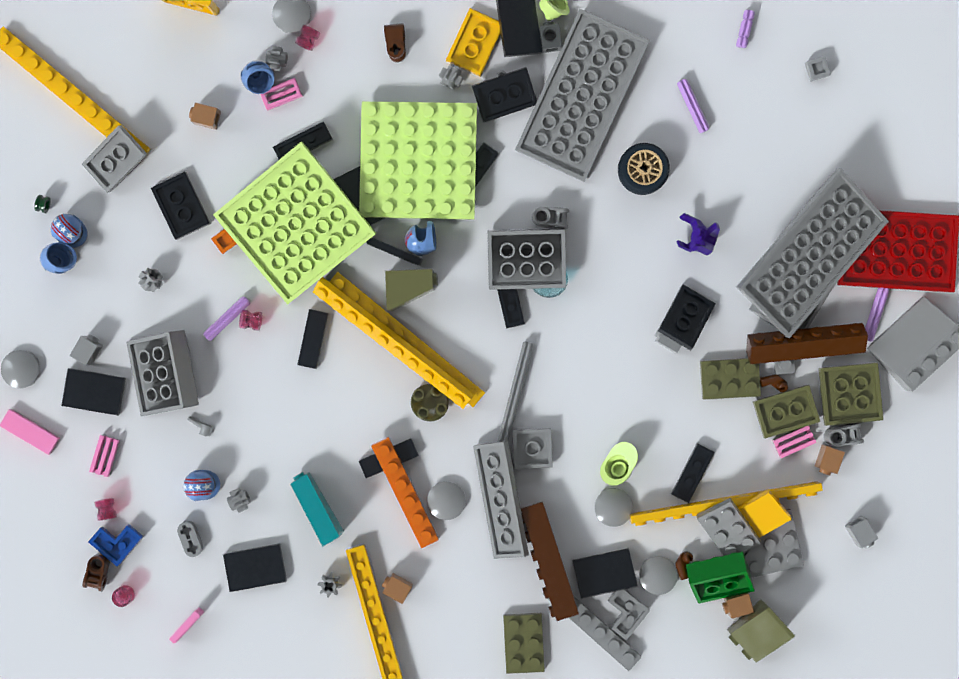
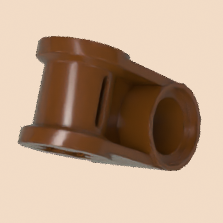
[384,23,406,63]
[82,553,110,592]

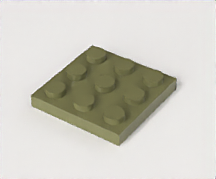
[818,363,884,426]

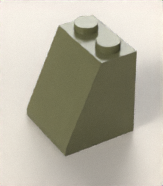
[385,269,438,311]
[727,600,795,663]

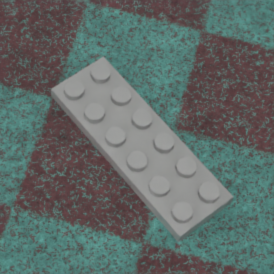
[473,441,529,559]

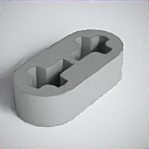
[177,521,203,557]

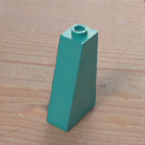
[290,472,344,546]

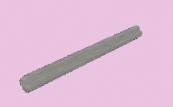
[497,342,533,442]

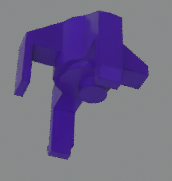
[676,213,720,256]

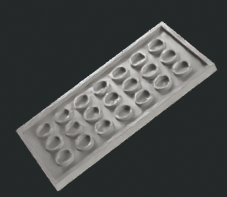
[515,9,650,182]
[736,169,889,338]

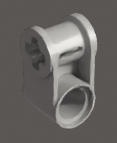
[532,207,569,229]
[824,423,864,446]

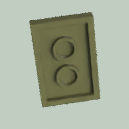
[700,358,761,400]
[752,385,820,439]
[503,613,545,674]

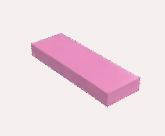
[0,409,60,455]

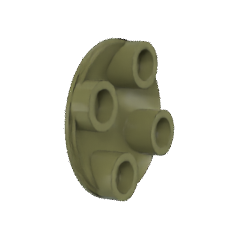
[411,384,449,421]

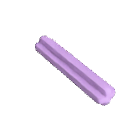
[677,79,709,133]
[865,288,890,342]
[203,296,250,341]

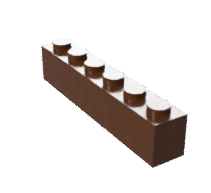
[746,323,868,364]
[521,502,579,621]

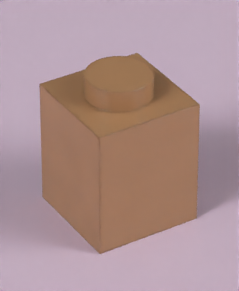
[189,103,221,130]
[815,445,845,476]
[382,573,413,604]
[722,593,754,619]

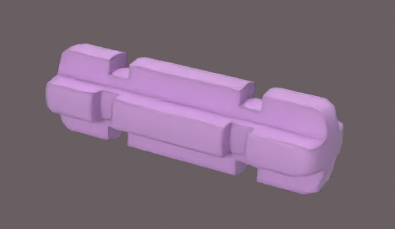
[736,10,755,48]

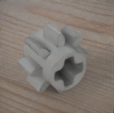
[266,46,288,71]
[439,65,463,89]
[138,268,163,292]
[227,488,251,513]
[317,572,342,598]

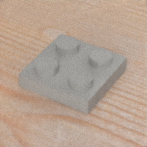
[513,428,553,469]

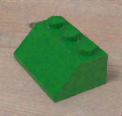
[686,552,755,604]

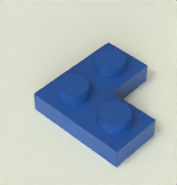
[88,524,144,567]

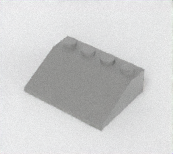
[487,228,566,290]
[867,297,959,391]
[126,330,199,416]

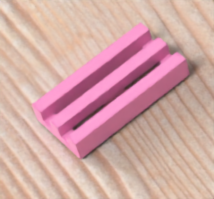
[261,78,303,111]
[772,425,817,458]
[89,435,120,477]
[169,607,204,643]

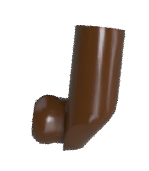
[760,374,788,392]
[675,551,693,580]

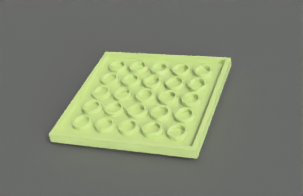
[359,101,477,220]
[213,142,376,305]

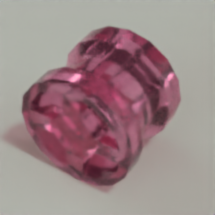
[112,585,135,607]

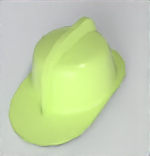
[539,0,570,21]
[600,442,638,485]

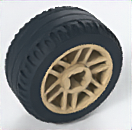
[618,143,670,195]

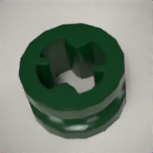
[34,195,51,213]

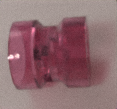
[295,25,320,51]
[239,309,262,331]
[94,498,117,521]

